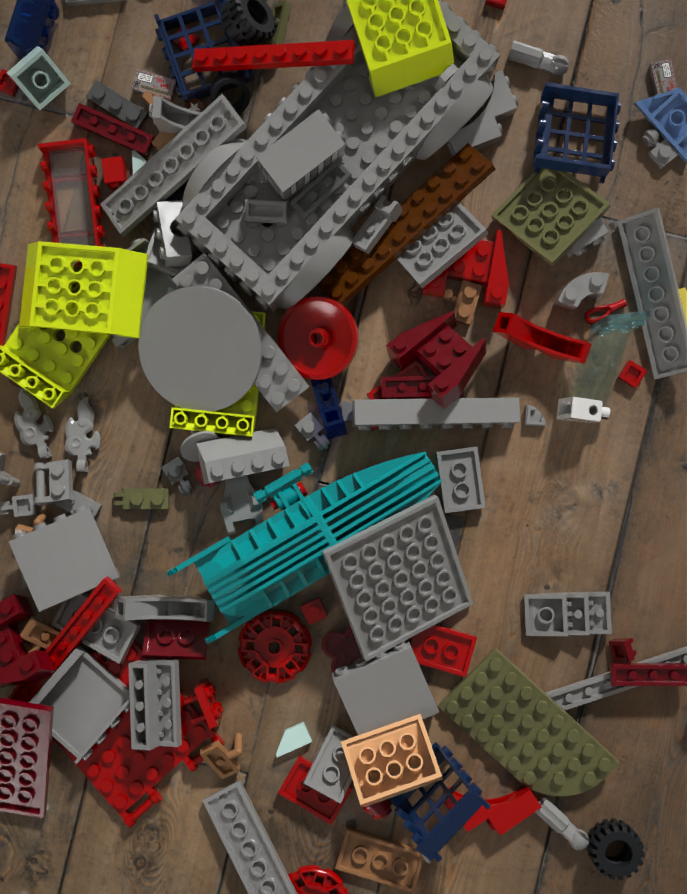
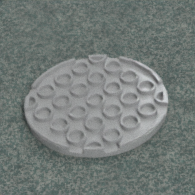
[138,286,263,411]

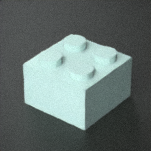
[7,46,71,110]

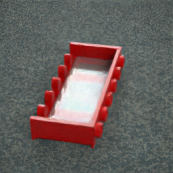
[37,138,106,267]

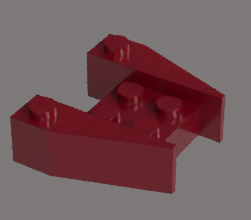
[386,311,487,409]
[0,594,55,688]

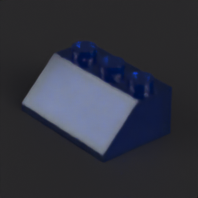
[4,0,59,59]

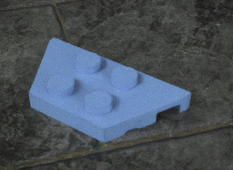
[634,87,687,162]

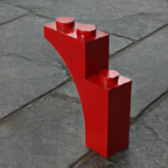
[493,312,592,364]
[442,785,542,836]

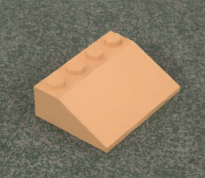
[341,714,443,807]

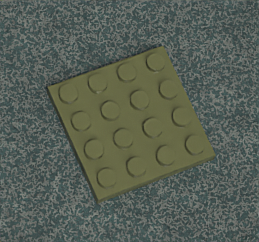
[491,168,610,267]

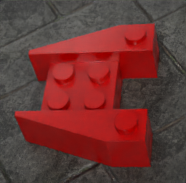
[422,229,509,309]

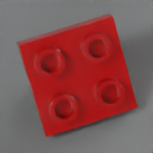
[182,678,224,729]

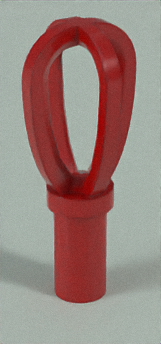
[584,299,627,325]

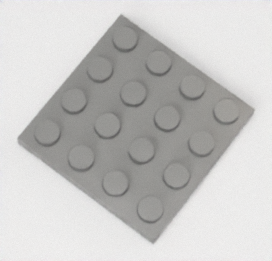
[397,202,488,289]

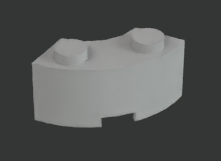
[553,272,609,311]

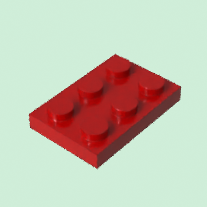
[410,624,477,677]
[278,755,353,825]

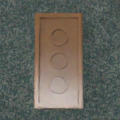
[335,827,424,893]

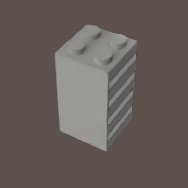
[256,109,346,201]

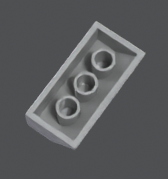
[196,428,290,485]

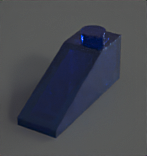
[310,378,348,440]

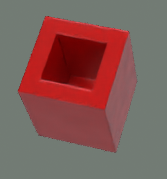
[101,156,128,190]

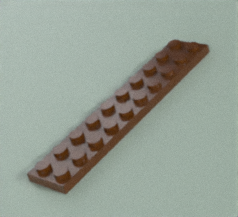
[317,143,496,306]

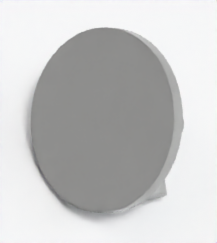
[180,430,220,462]

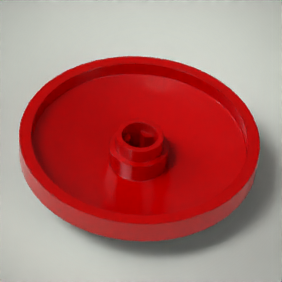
[278,297,359,380]

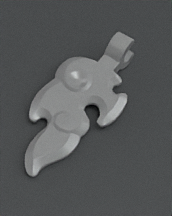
[14,388,54,459]
[65,397,101,472]

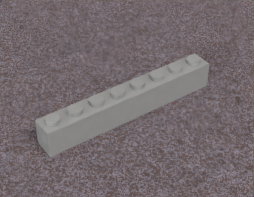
[352,397,520,431]

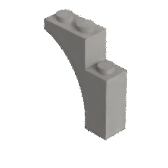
[447,70,518,156]
[149,96,236,139]
[115,594,215,622]

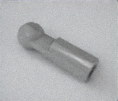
[508,41,569,76]
[535,796,589,850]

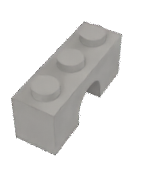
[152,200,192,267]

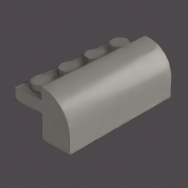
[128,658,182,750]

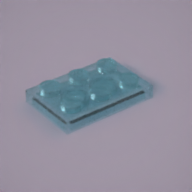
[591,310,651,336]

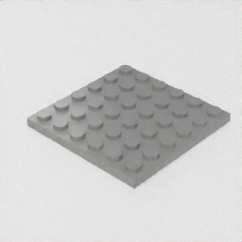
[322,495,473,661]

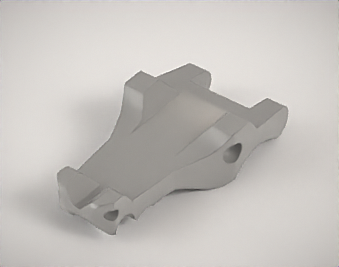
[220,476,264,535]

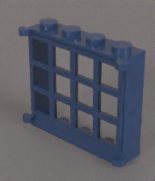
[154,0,254,103]
[532,82,621,184]
[389,742,491,862]

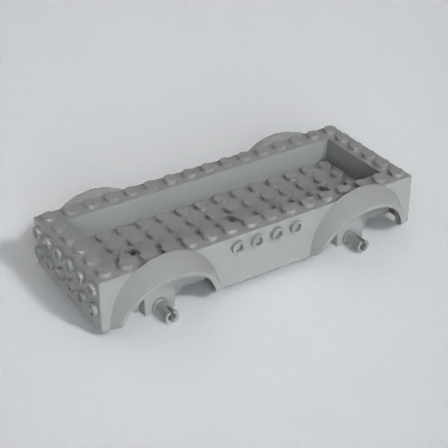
[175,0,500,313]

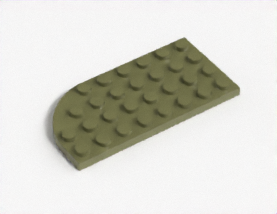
[438,647,620,796]

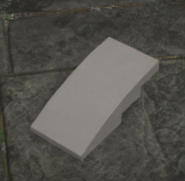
[524,592,612,636]

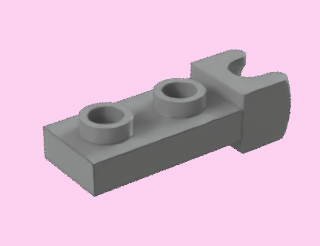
[352,195,402,254]

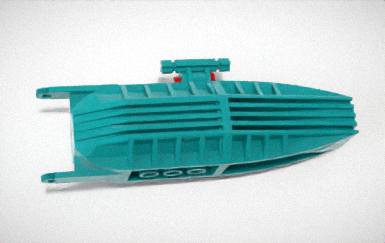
[166,452,442,644]

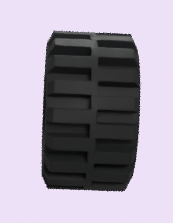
[220,0,276,46]
[586,818,645,880]

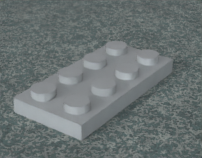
[52,593,141,664]

